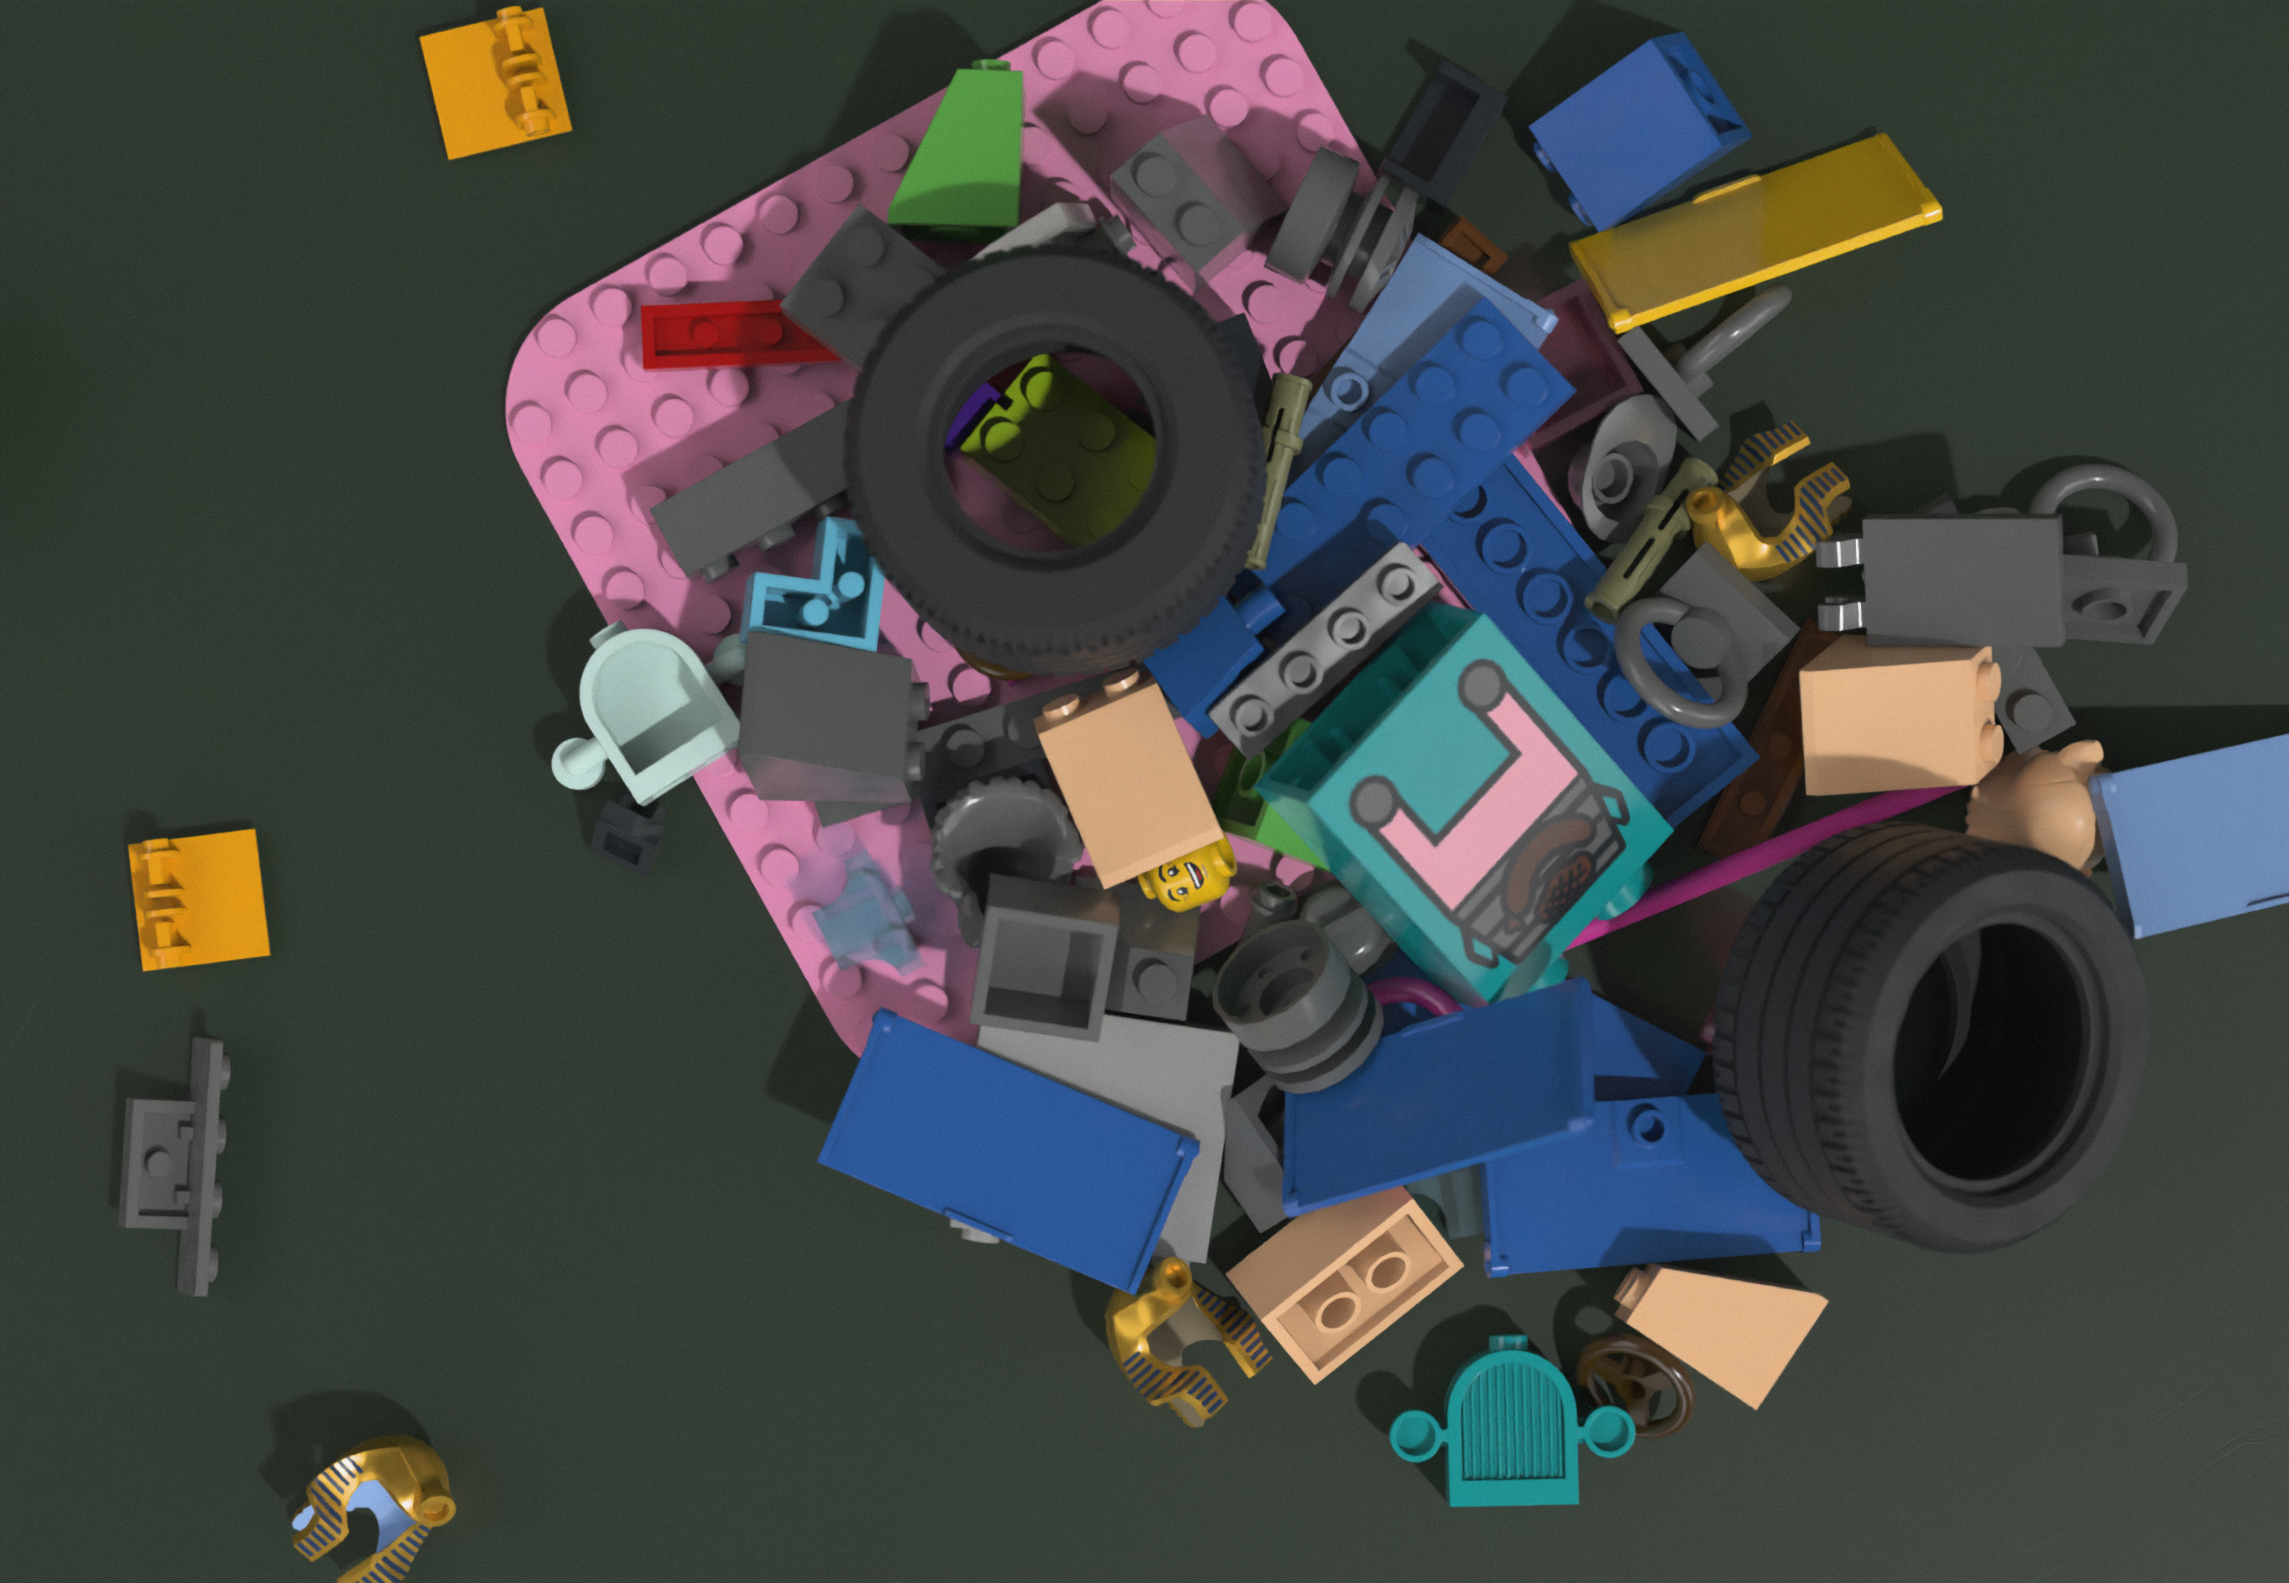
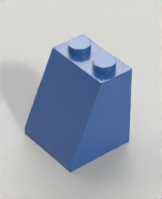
[1529,31,1753,233]

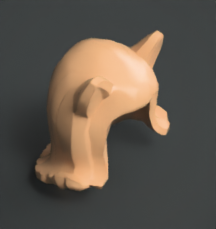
[1965,740,2112,877]

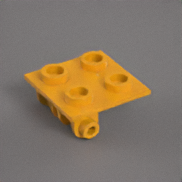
[420,6,573,160]
[128,829,271,971]

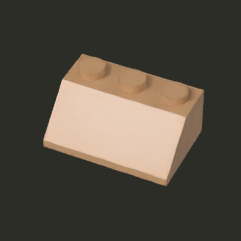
[1226,1186,1464,1385]

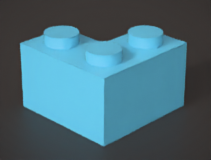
[739,516,885,652]

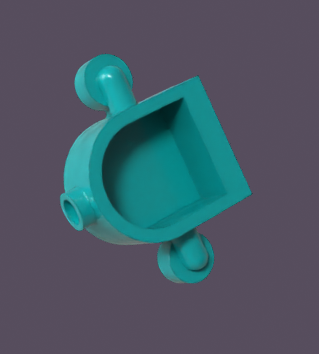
[1389,1334,1635,1507]

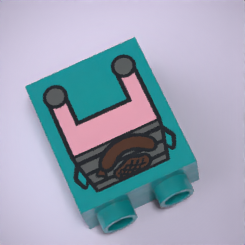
[1253,601,1674,1009]

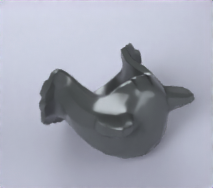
[930,776,1084,949]

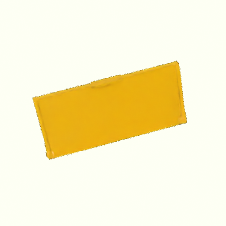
[1568,132,1942,335]

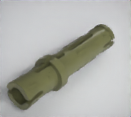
[1244,373,1313,571]
[1584,457,1718,625]

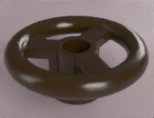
[1574,1333,1696,1439]

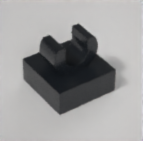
[589,791,667,878]

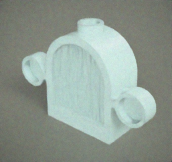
[552,620,747,806]

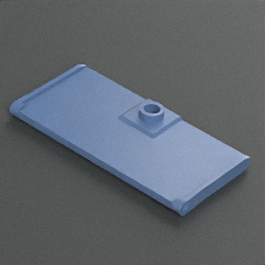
[1284,233,1559,491]
[2088,734,2289,940]

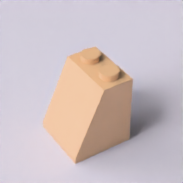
[1799,635,2004,796]
[1033,668,1224,890]
[1613,1263,1829,1410]

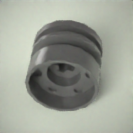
[1264,144,1421,314]
[1212,919,1384,1094]

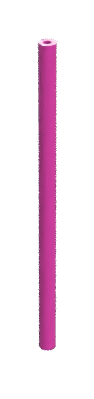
[1565,785,1969,951]

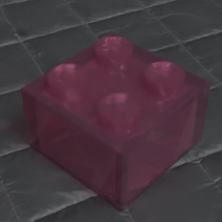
[1519,278,1644,459]

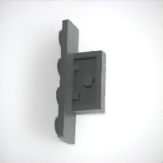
[1208,540,1444,761]
[118,1037,231,1297]

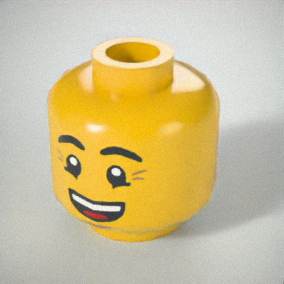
[1137,829,1237,913]

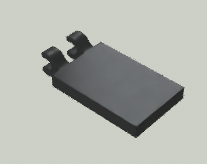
[1815,514,2066,647]

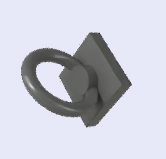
[1617,282,1792,443]
[2028,463,2188,645]
[1614,541,1800,729]

